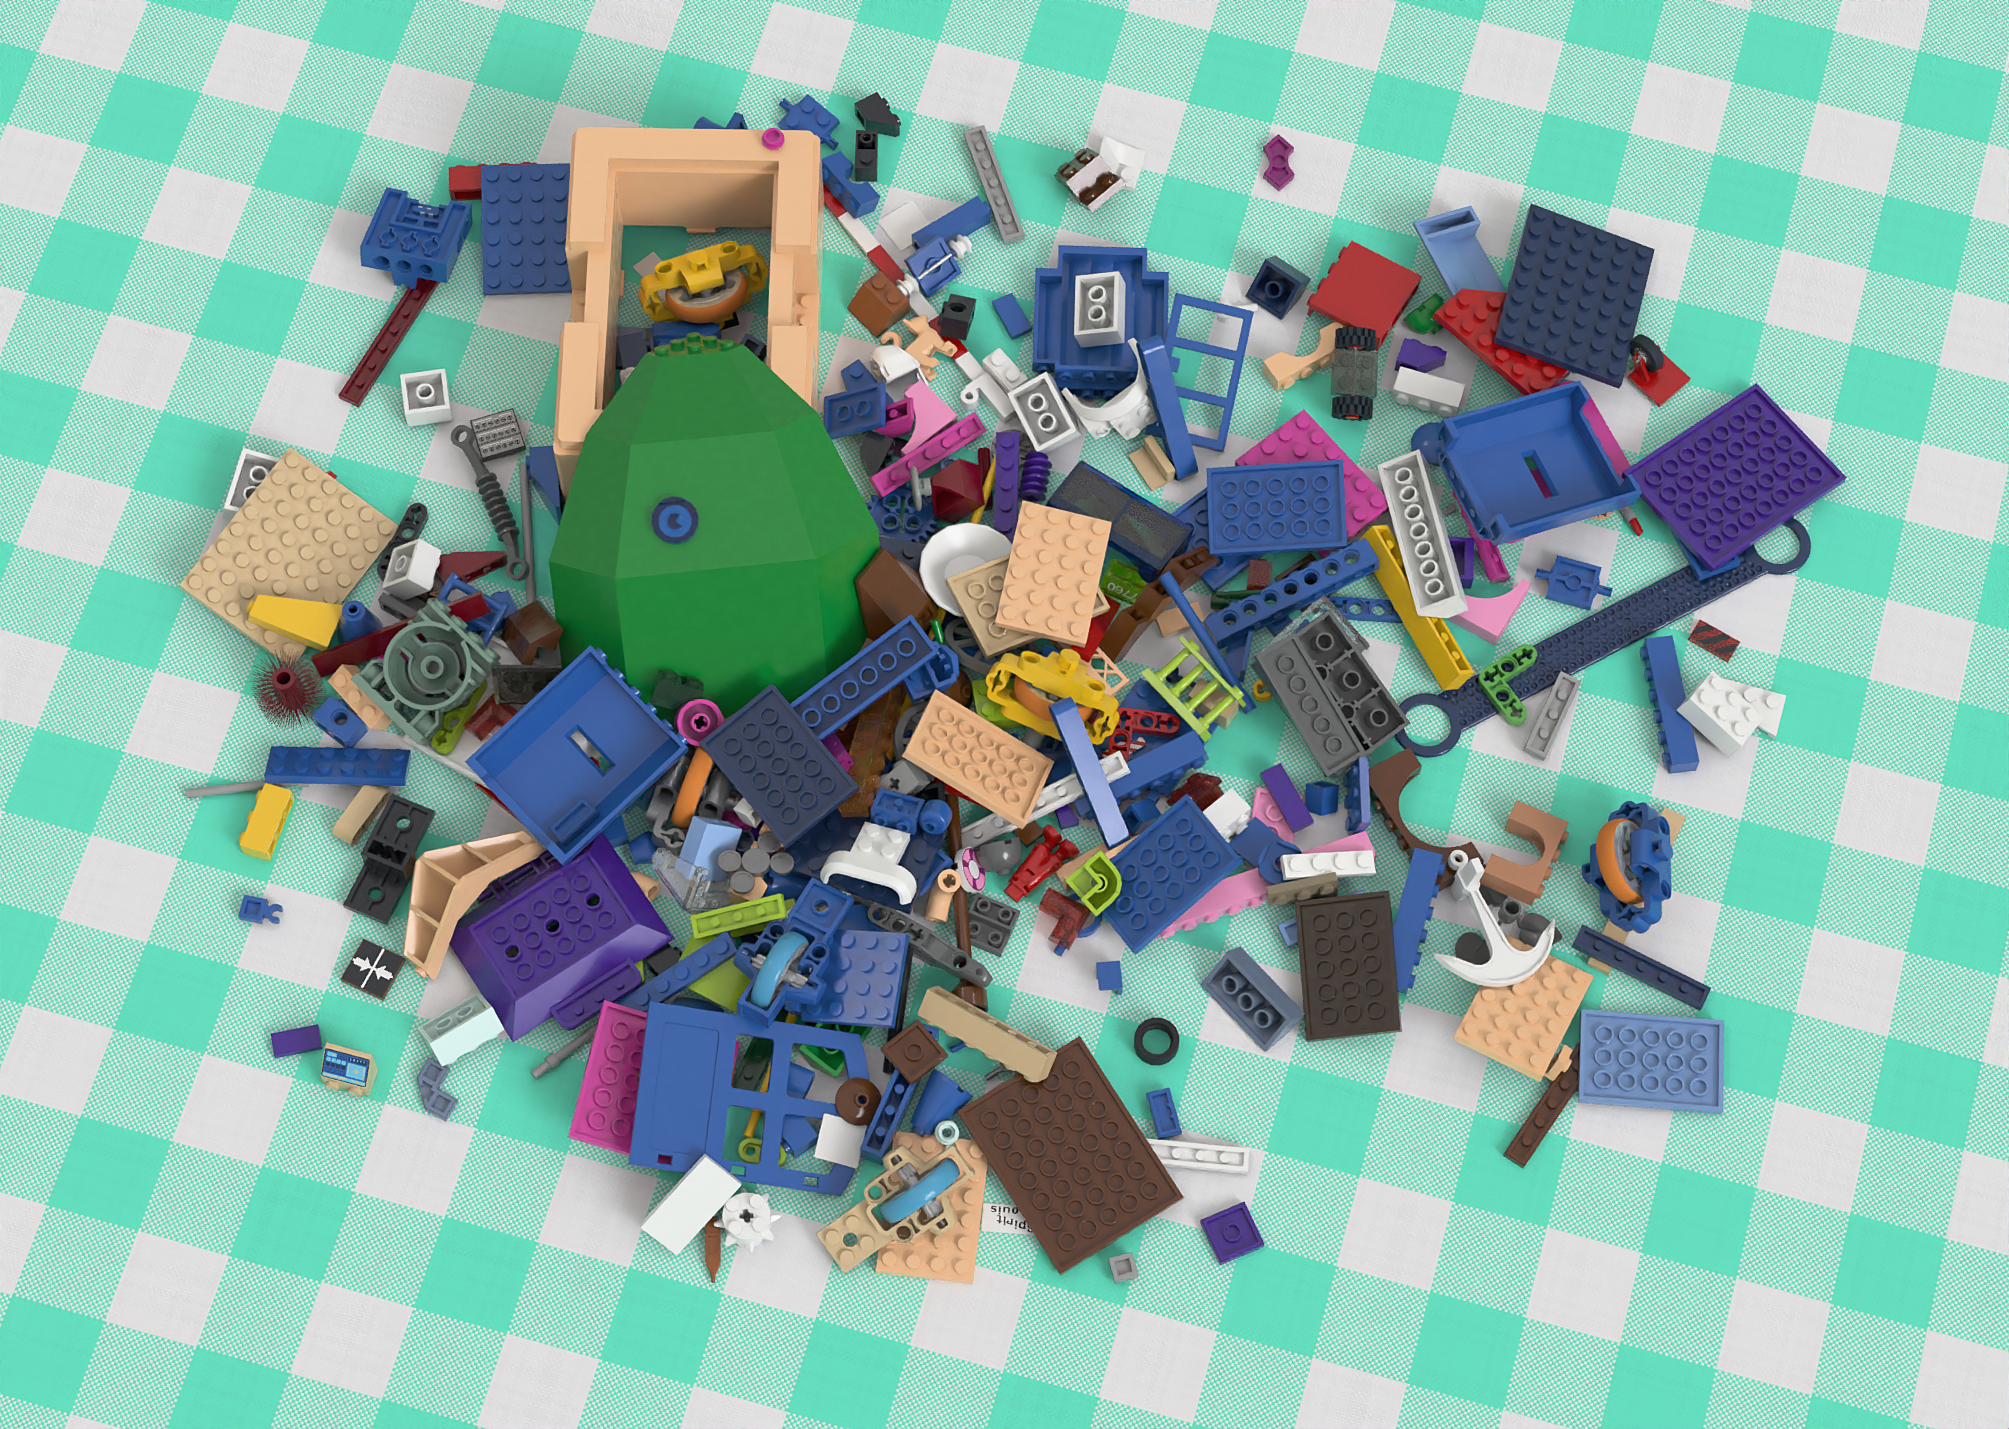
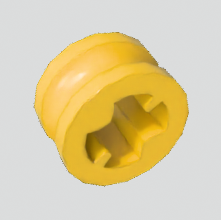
[1252,679,1272,702]

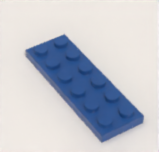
[264,746,411,786]

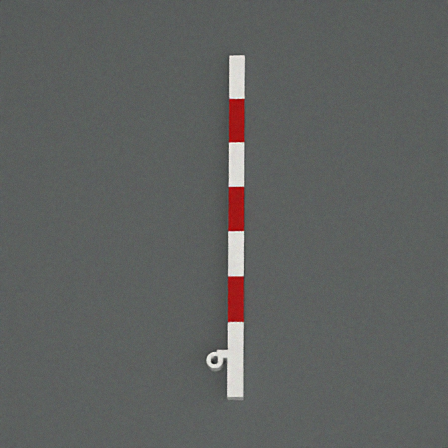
[823,184,1018,424]

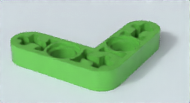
[1478,644,1537,726]

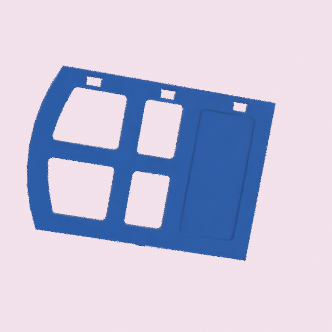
[628,1001,869,1196]

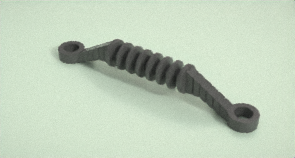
[451,425,530,582]

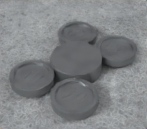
[718,831,794,894]

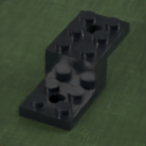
[343,793,435,925]

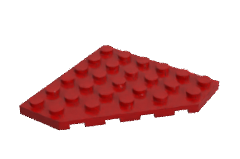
[1432,289,1569,396]

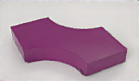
[1263,134,1295,191]

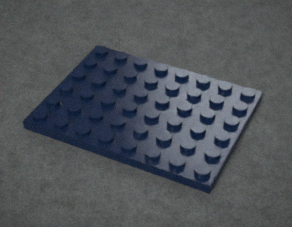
[1493,204,1655,389]

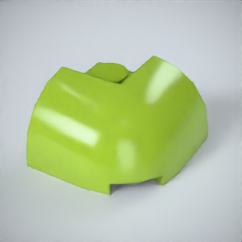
[1065,850,1122,916]

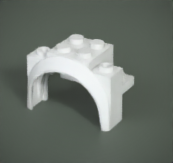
[1062,338,1157,441]

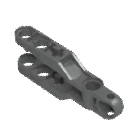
[868,903,993,988]

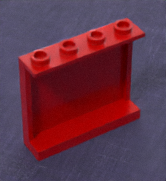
[1307,241,1422,351]

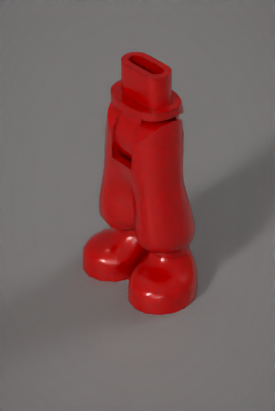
[1003,824,1080,903]

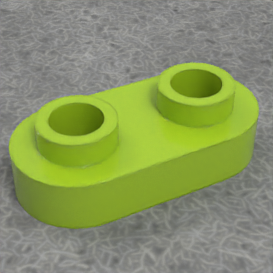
[738,1138,786,1167]

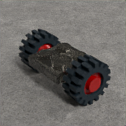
[1331,326,1378,421]

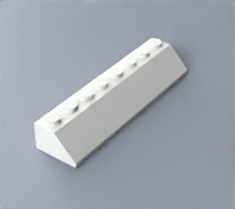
[1377,449,1469,618]

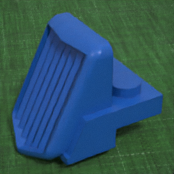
[902,641,959,703]

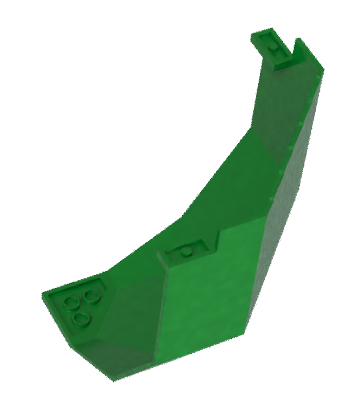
[549,332,880,731]

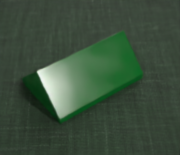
[798,1023,873,1078]

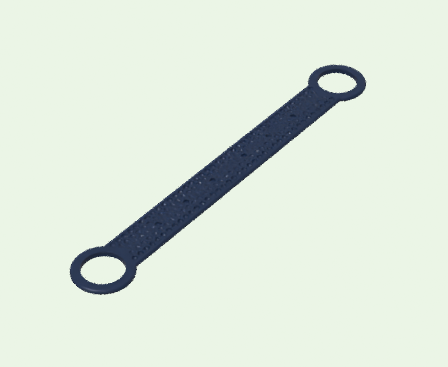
[1395,518,1811,758]

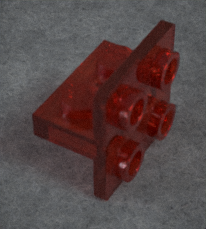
[1166,772,1224,812]

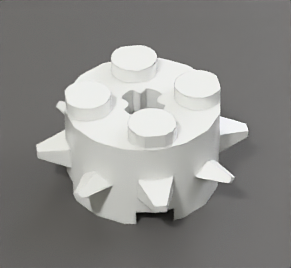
[714,1188,781,1252]

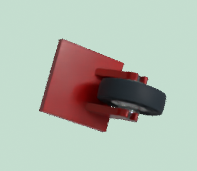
[1627,334,1691,407]

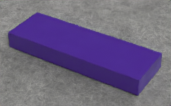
[1260,763,1314,833]

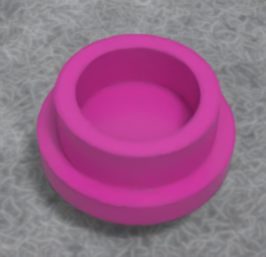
[762,128,785,150]

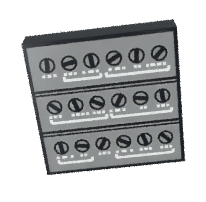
[470,408,526,462]

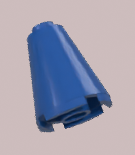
[337,600,383,644]
[763,868,810,901]
[910,1068,973,1137]

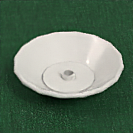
[919,522,1012,617]

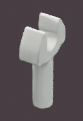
[1217,299,1258,323]

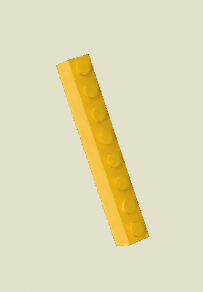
[1359,525,1475,691]

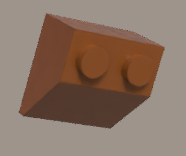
[847,271,910,339]

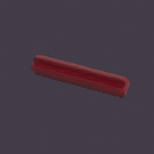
[978,447,993,511]

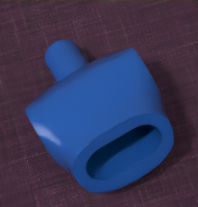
[628,831,673,865]

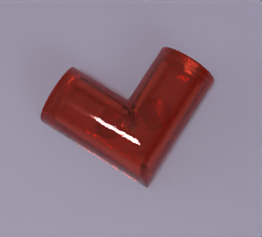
[463,693,519,741]
[1039,888,1092,950]

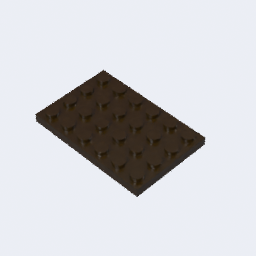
[1295,891,1402,1042]

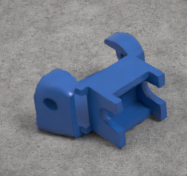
[652,321,722,348]

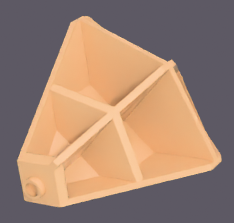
[403,829,544,981]

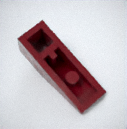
[435,551,508,590]

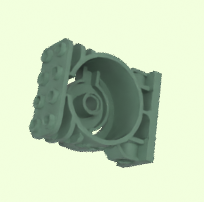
[351,598,501,746]

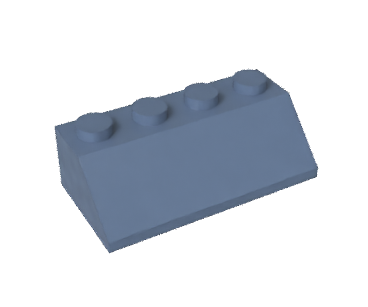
[1201,946,1305,1052]

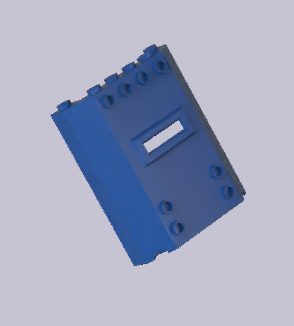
[1435,380,1642,546]
[465,645,689,867]

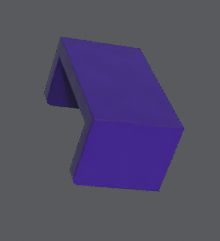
[1448,536,1475,589]

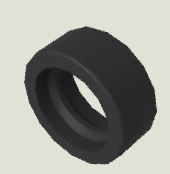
[1134,1017,1179,1066]

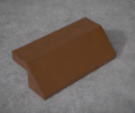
[501,600,563,667]

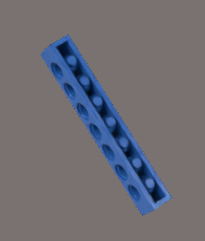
[1204,538,1379,650]

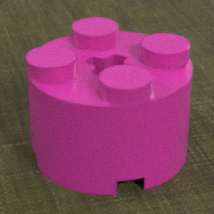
[674,699,724,746]

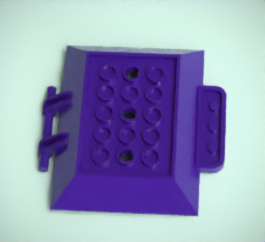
[449,831,675,1042]

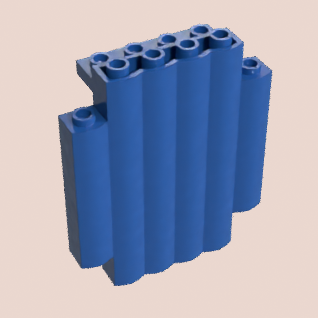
[1032,245,1169,401]

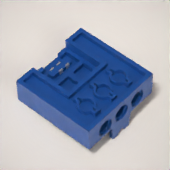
[360,187,472,289]

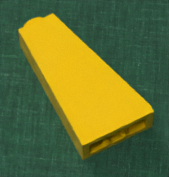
[246,595,343,652]

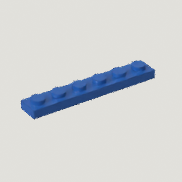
[616,931,739,1013]

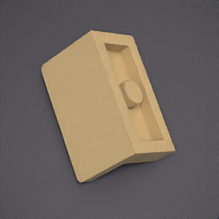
[1129,435,1175,491]

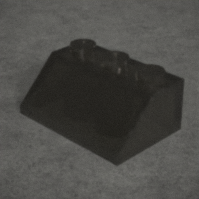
[491,665,565,705]

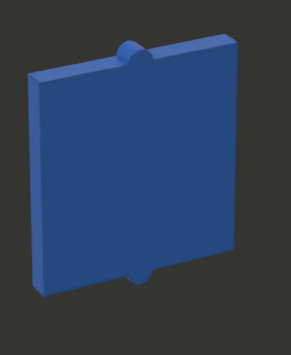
[1229,816,1284,869]

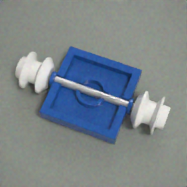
[896,235,972,299]

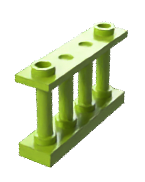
[1141,636,1246,742]
[690,893,796,940]

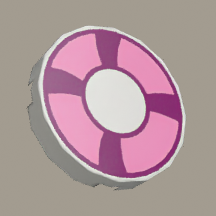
[954,847,986,894]

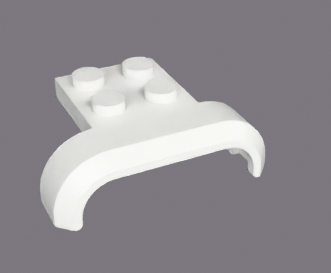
[820,822,917,905]

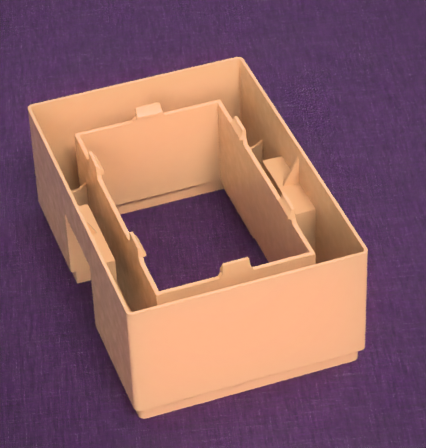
[553,127,824,506]

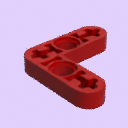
[1108,708,1180,763]

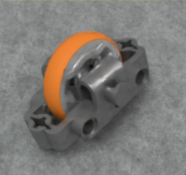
[645,744,742,857]

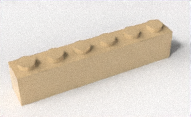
[917,986,1057,1082]

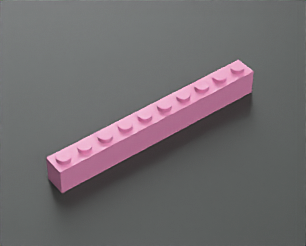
[1155,831,1376,939]

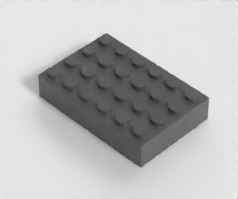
[1251,609,1410,779]

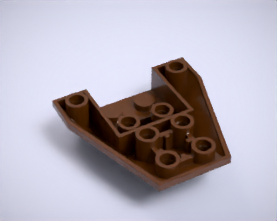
[855,548,938,641]

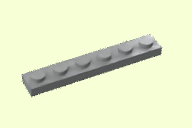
[963,125,1025,244]

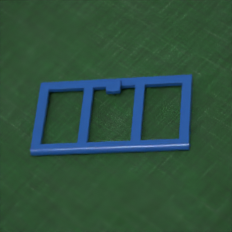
[1145,293,1254,452]

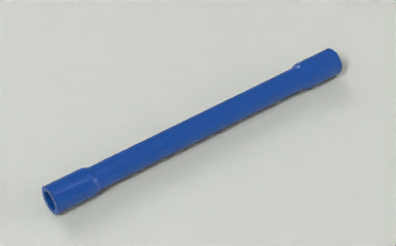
[1158,571,1256,714]

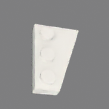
[1722,678,1786,740]

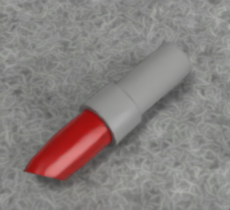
[1621,506,1643,536]

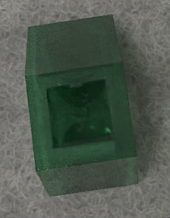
[650,670,704,710]

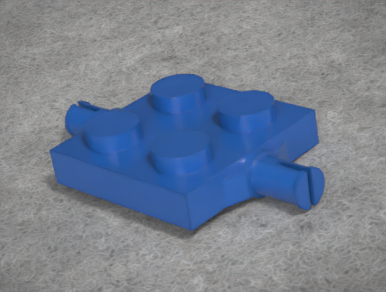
[778,94,840,150]
[1535,555,1613,611]

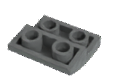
[968,893,1021,958]

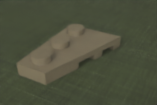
[1266,872,1338,906]

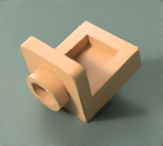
[1544,1045,1573,1081]

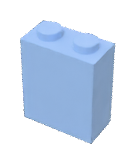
[675,816,742,884]

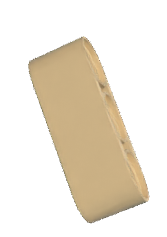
[332,785,390,846]

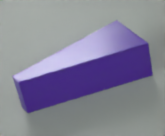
[1054,804,1079,830]

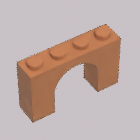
[1480,800,1569,906]

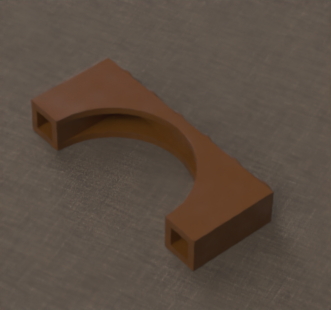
[1368,747,1484,892]

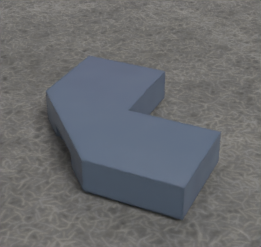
[416,1058,458,1122]

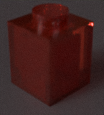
[1246,558,1273,590]

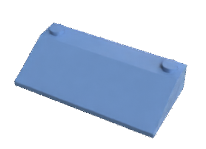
[1412,206,1506,297]

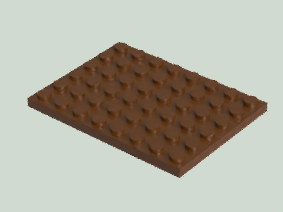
[957,1036,1184,1276]

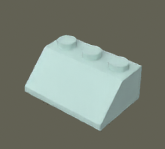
[417,991,504,1067]

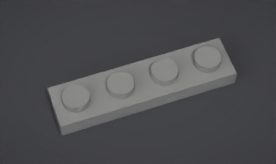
[1523,671,1582,761]

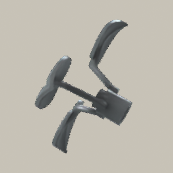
[1455,864,1562,965]

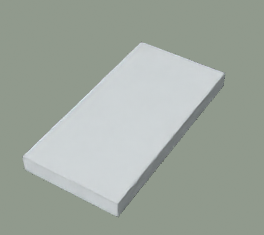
[640,1154,742,1255]

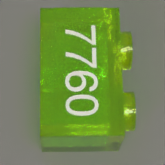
[1100,559,1155,605]

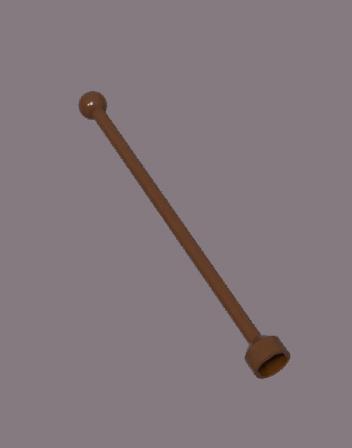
[941,692,988,1013]

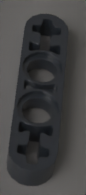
[377,503,429,582]

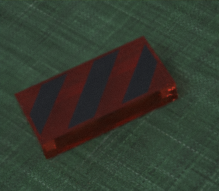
[1688,619,1740,662]

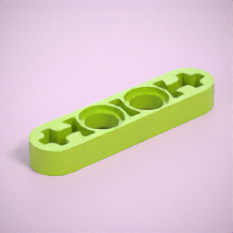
[432,679,488,755]

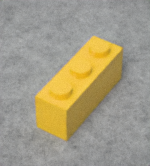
[238,783,295,862]

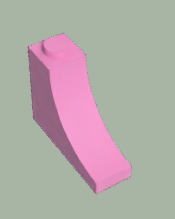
[901,379,957,458]
[1447,579,1531,646]

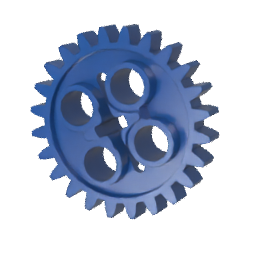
[867,483,939,543]

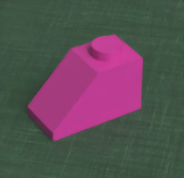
[875,397,914,439]

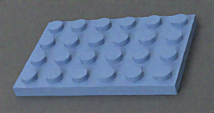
[1578,1009,1724,1114]

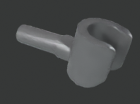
[984,1062,1014,1081]

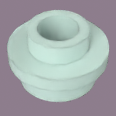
[935,1121,959,1145]

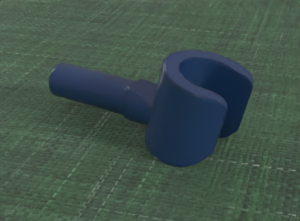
[1166,668,1196,688]

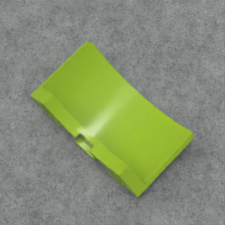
[678,933,751,1016]

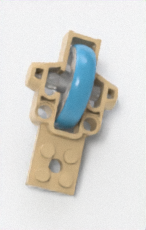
[816,1142,975,1274]

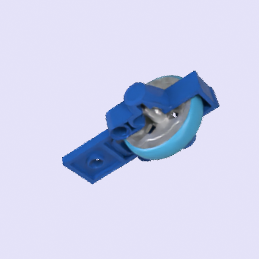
[733,877,854,1029]

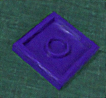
[1200,1202,1265,1265]

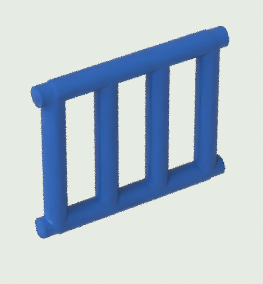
[421,572,510,677]

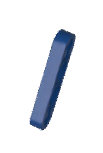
[1322,596,1403,623]

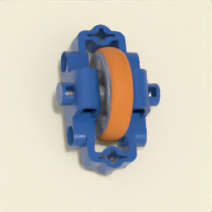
[1581,801,1673,934]

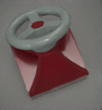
[910,458,985,524]

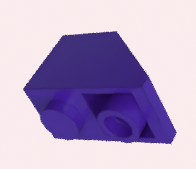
[1395,338,1447,373]

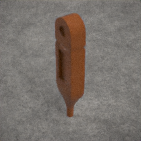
[705,1216,721,1283]

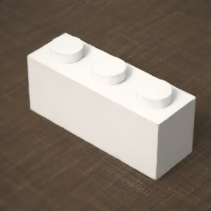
[1391,366,1465,417]

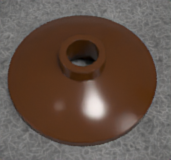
[942,669,972,709]
[835,1078,882,1126]

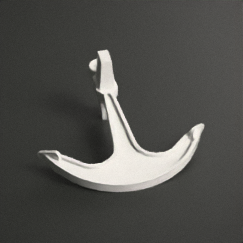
[1434,850,1555,987]

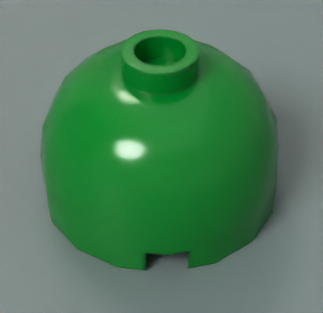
[1403,293,1445,335]

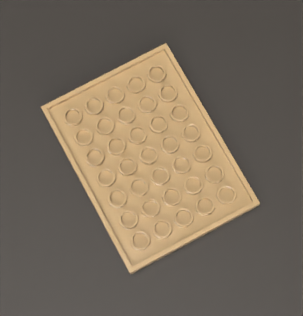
[179,447,399,667]

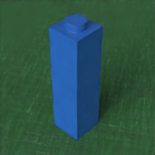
[912,196,991,251]

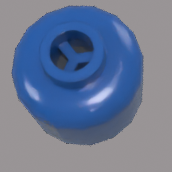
[918,799,952,834]

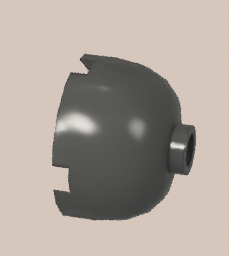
[974,837,1022,876]

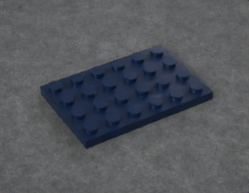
[699,683,860,849]
[784,797,946,915]

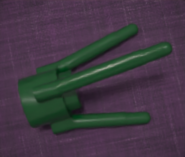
[1210,589,1261,612]

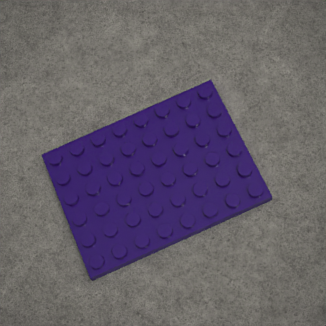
[1621,383,1847,573]

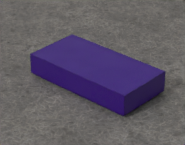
[271,1024,323,1058]

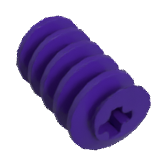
[1018,452,1052,502]

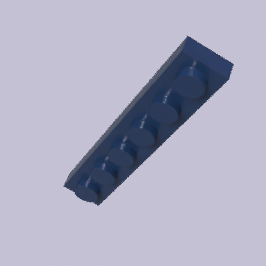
[1571,924,1711,1011]

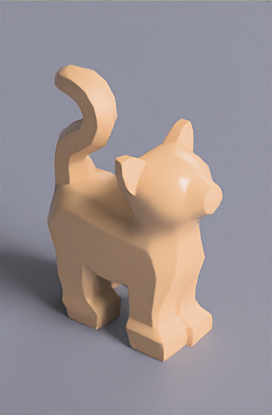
[880,314,957,382]

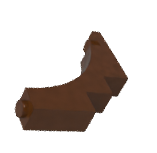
[1098,546,1220,664]

